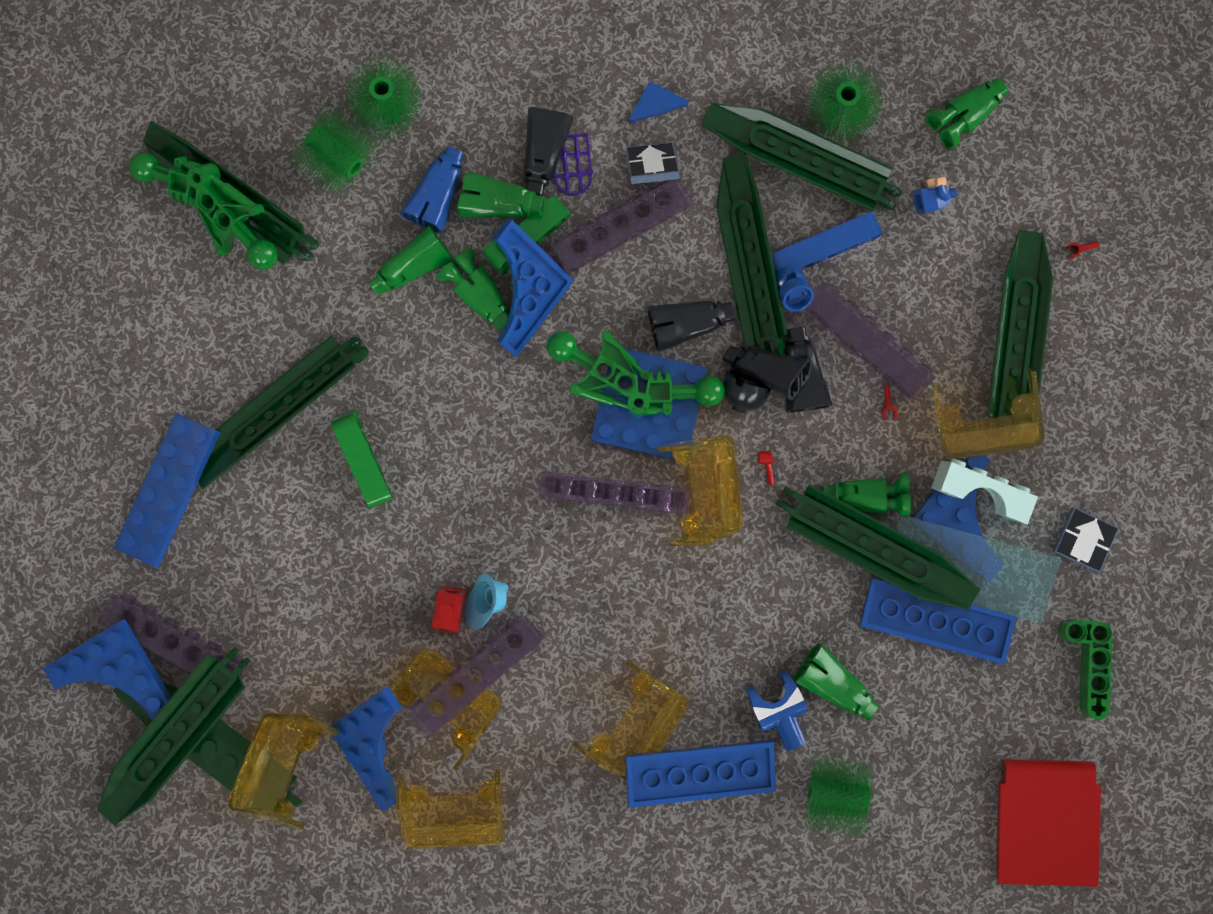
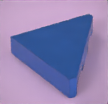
[629,81,689,123]

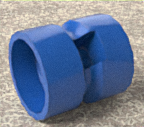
[775,266,814,312]

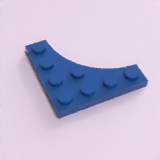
[493,219,574,357]
[910,445,1004,583]
[42,619,171,719]
[328,686,402,812]

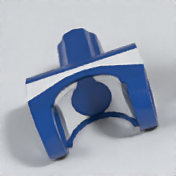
[746,670,808,751]

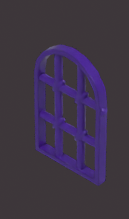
[553,133,593,196]

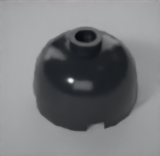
[722,369,771,413]

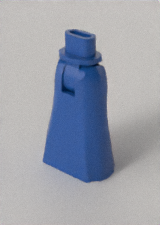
[400,146,464,234]

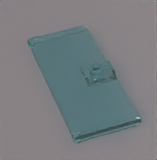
[897,515,1061,623]

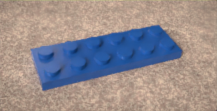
[114,413,221,568]
[859,578,1016,665]
[625,740,776,808]

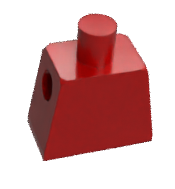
[432,585,467,635]

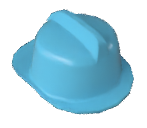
[464,574,509,630]

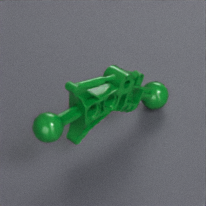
[128,152,278,270]
[546,331,725,417]

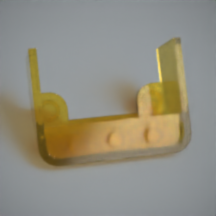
[931,368,1045,459]
[658,435,743,546]
[389,648,502,771]
[573,660,689,779]
[229,713,339,830]
[396,769,505,849]

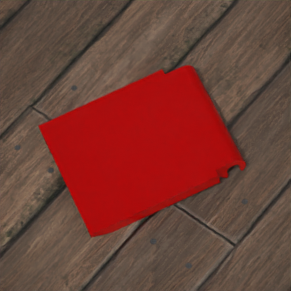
[996,759,1101,887]

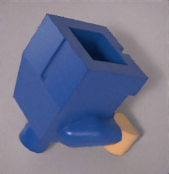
[912,177,957,214]

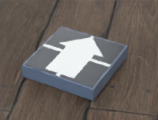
[626,142,680,184]
[1052,507,1119,573]

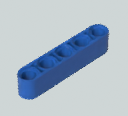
[771,212,883,274]

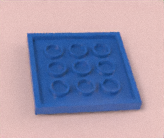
[591,349,707,463]

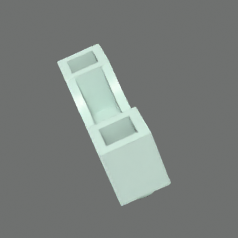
[931,458,1038,525]

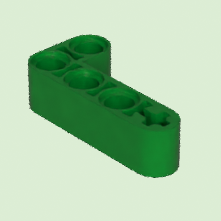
[483,195,571,276]
[331,408,393,509]
[1058,620,1113,720]

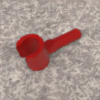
[1065,241,1099,259]
[881,386,898,419]
[758,451,775,485]

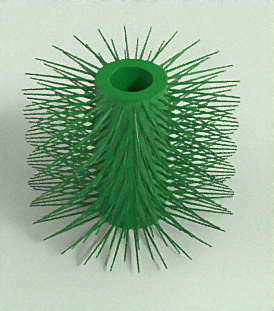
[345,54,423,142]
[807,59,884,144]
[290,105,378,197]
[805,754,874,838]

